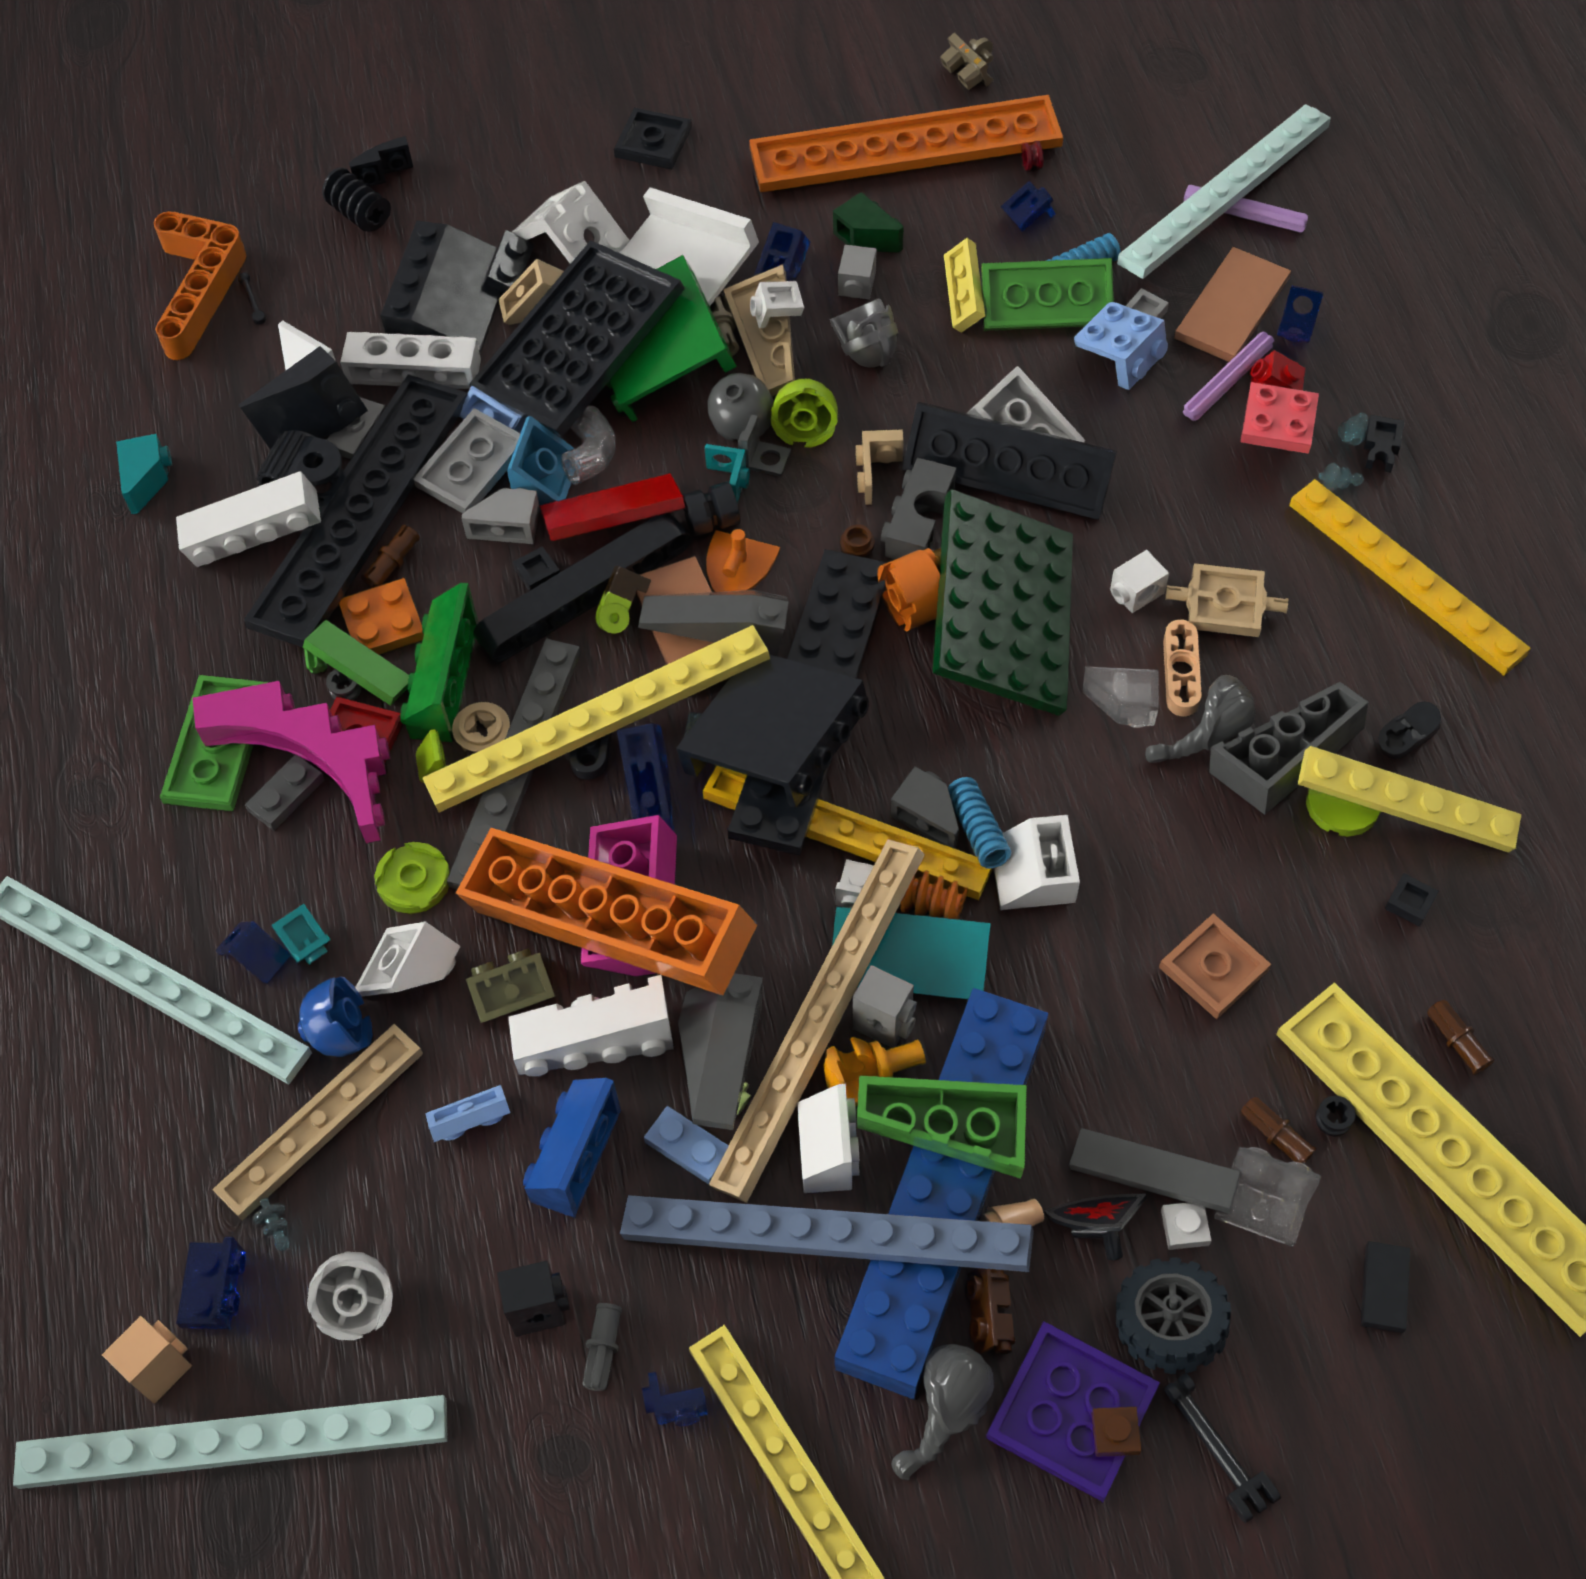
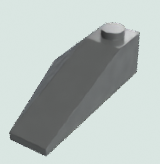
[638,590,789,655]
[678,973,763,1130]

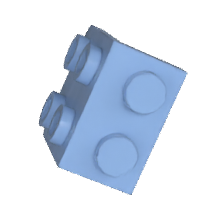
[1074,302,1168,390]

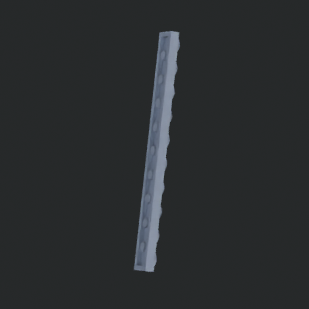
[620,1195,1034,1272]

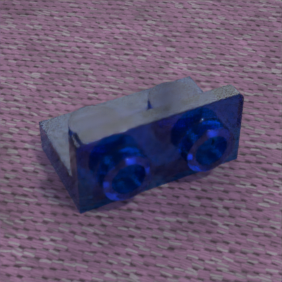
[176,1237,246,1329]

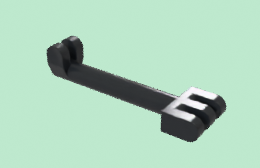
[1163,1373,1281,1523]

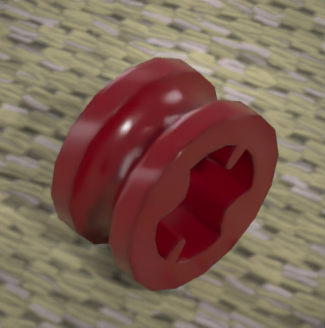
[1021,141,1043,171]

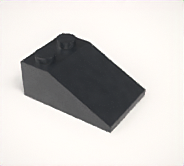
[238,346,368,450]

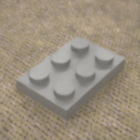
[414,408,521,513]

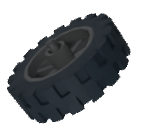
[1116,1258,1231,1374]

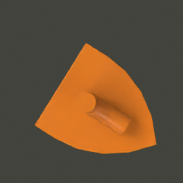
[706,529,780,592]

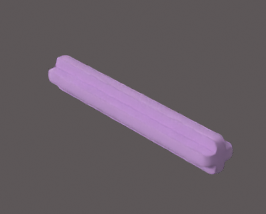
[1184,185,1308,233]
[1183,332,1274,421]

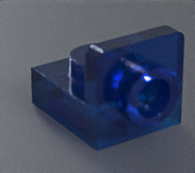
[1000,181,1056,232]

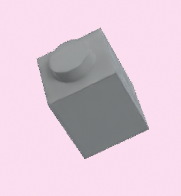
[838,245,876,299]

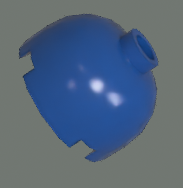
[298,976,373,1057]

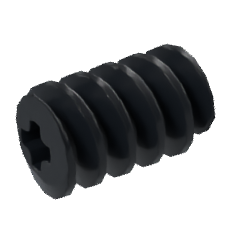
[322,167,391,232]

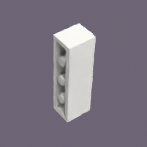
[176,471,321,567]

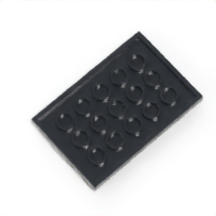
[469,240,685,438]

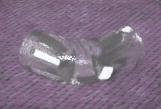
[561,406,616,485]

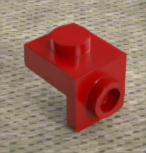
[1250,350,1305,391]

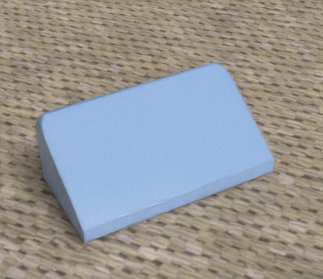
[459,386,526,433]

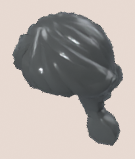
[1145,675,1256,763]
[891,1344,994,1481]

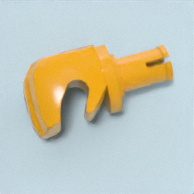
[823,1037,926,1107]

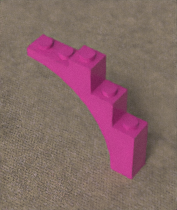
[192,681,390,843]

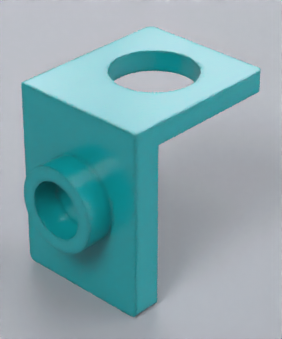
[704,444,750,504]

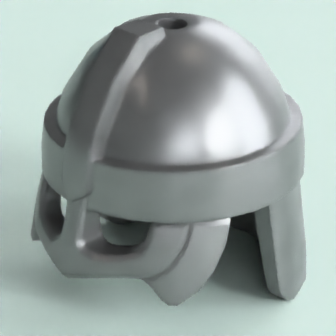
[830,299,898,367]

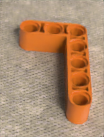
[154,211,247,360]

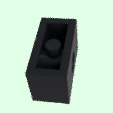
[497,1260,570,1337]

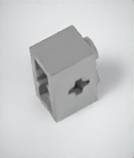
[853,965,917,1048]

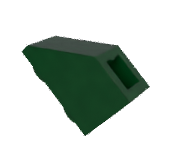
[833,192,904,252]

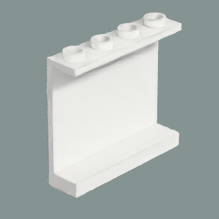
[620,188,759,306]

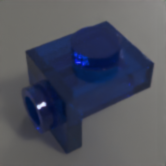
[642,1372,708,1426]

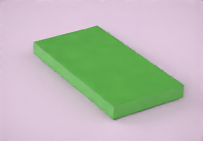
[981,258,1114,331]
[160,675,268,811]

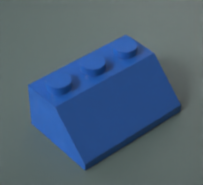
[523,1078,621,1218]

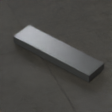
[1069,1128,1240,1214]

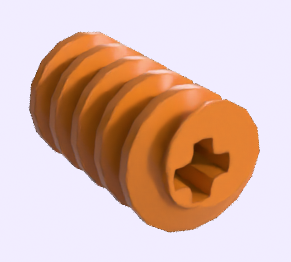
[901,870,968,920]

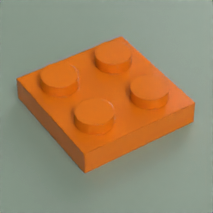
[339,578,424,655]

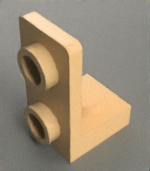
[856,429,903,505]

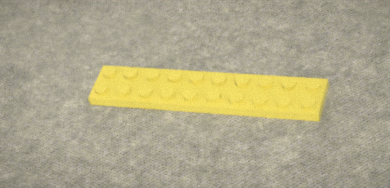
[1276,982,1586,1337]

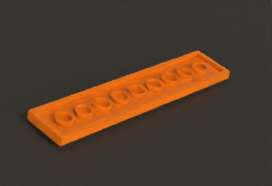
[749,95,1063,193]

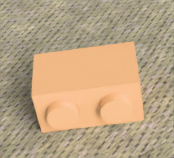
[102,1316,192,1404]

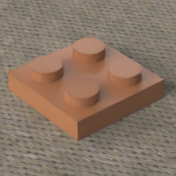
[1159,913,1271,1019]

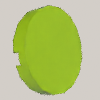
[1306,788,1381,837]
[374,842,450,914]

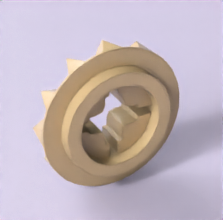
[452,702,510,753]

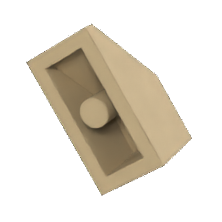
[498,259,564,325]

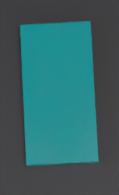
[832,907,991,999]

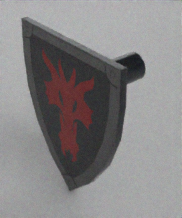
[1044,1194,1147,1260]

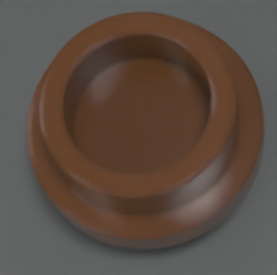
[840,524,875,557]

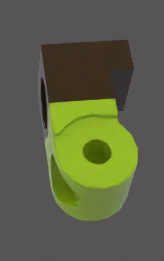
[595,566,651,634]

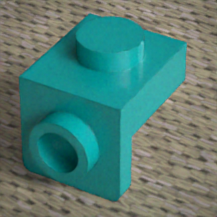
[271,904,331,964]

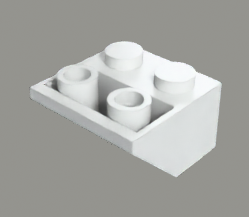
[994,815,1080,910]
[797,1084,860,1193]

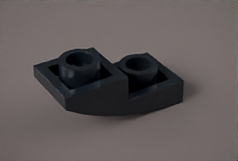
[349,136,413,186]

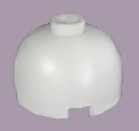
[307,1251,393,1340]

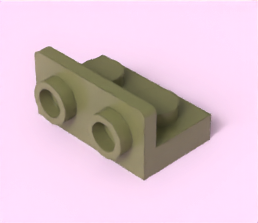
[466,948,555,1023]

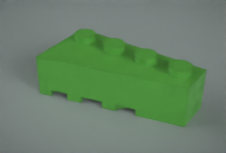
[857,1076,1027,1179]

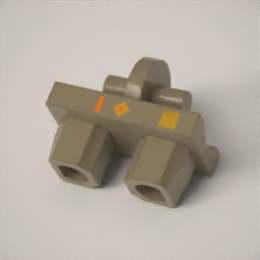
[940,32,993,90]

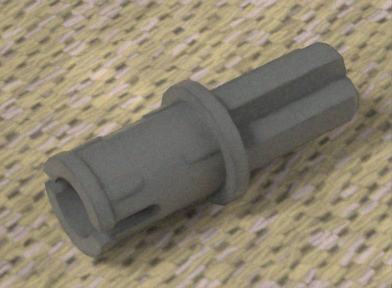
[582,1303,622,1391]

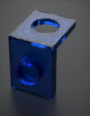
[1277,285,1323,343]
[215,921,290,983]

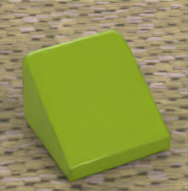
[416,729,446,783]

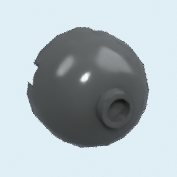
[707,373,774,441]

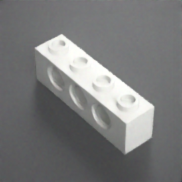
[340,332,481,389]

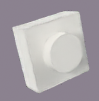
[1161,1203,1211,1250]

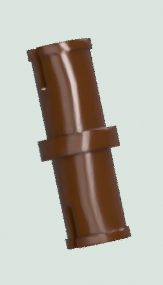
[361,525,420,588]

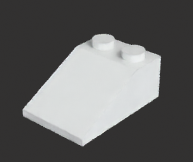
[967,366,1085,442]

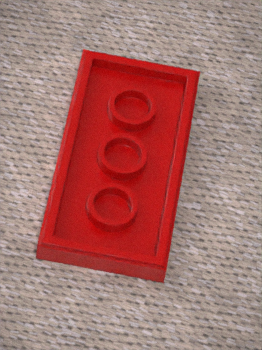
[540,473,685,541]

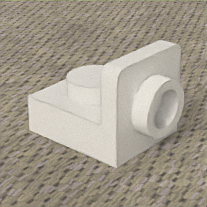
[750,281,804,328]
[835,859,874,908]

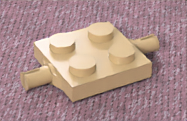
[1165,563,1288,637]

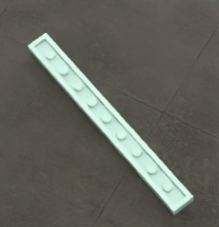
[1117,104,1331,279]
[0,876,312,1085]
[13,1395,447,1489]

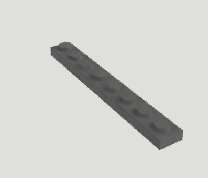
[447,639,581,890]

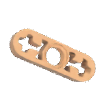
[1163,620,1202,717]

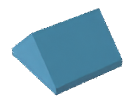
[507,416,582,505]

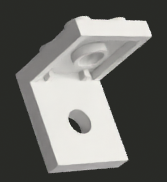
[512,181,630,264]

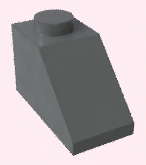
[890,767,959,849]

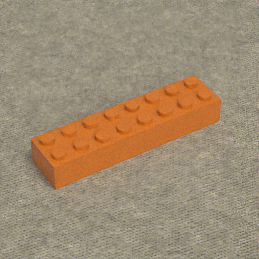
[456,828,757,996]

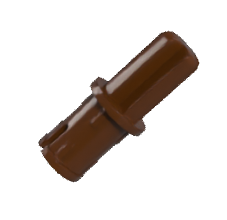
[1427,1000,1494,1075]
[1241,1097,1317,1168]

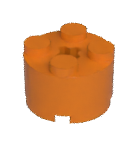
[877,548,941,631]

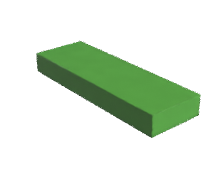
[303,620,409,706]

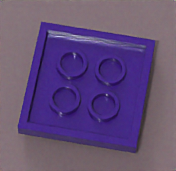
[986,1321,1160,1502]

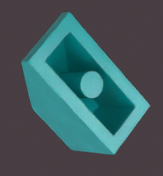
[116,434,172,514]

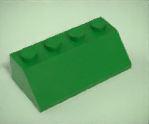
[401,583,479,742]

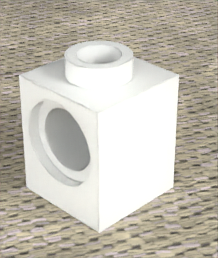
[1110,550,1169,613]

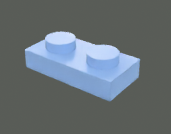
[425,1085,511,1142]
[644,1106,729,1184]

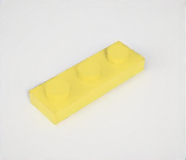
[944,238,985,333]

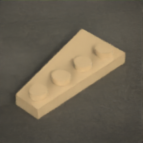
[723,264,795,396]

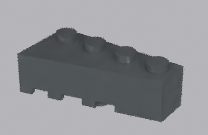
[1209,682,1369,815]

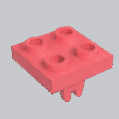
[1240,382,1319,454]

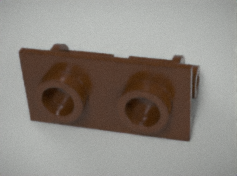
[965,1268,1015,1355]

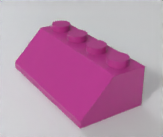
[581,815,677,976]

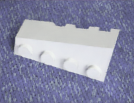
[509,975,674,1076]

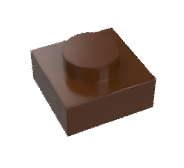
[1091,1407,1141,1457]

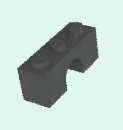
[881,458,956,559]

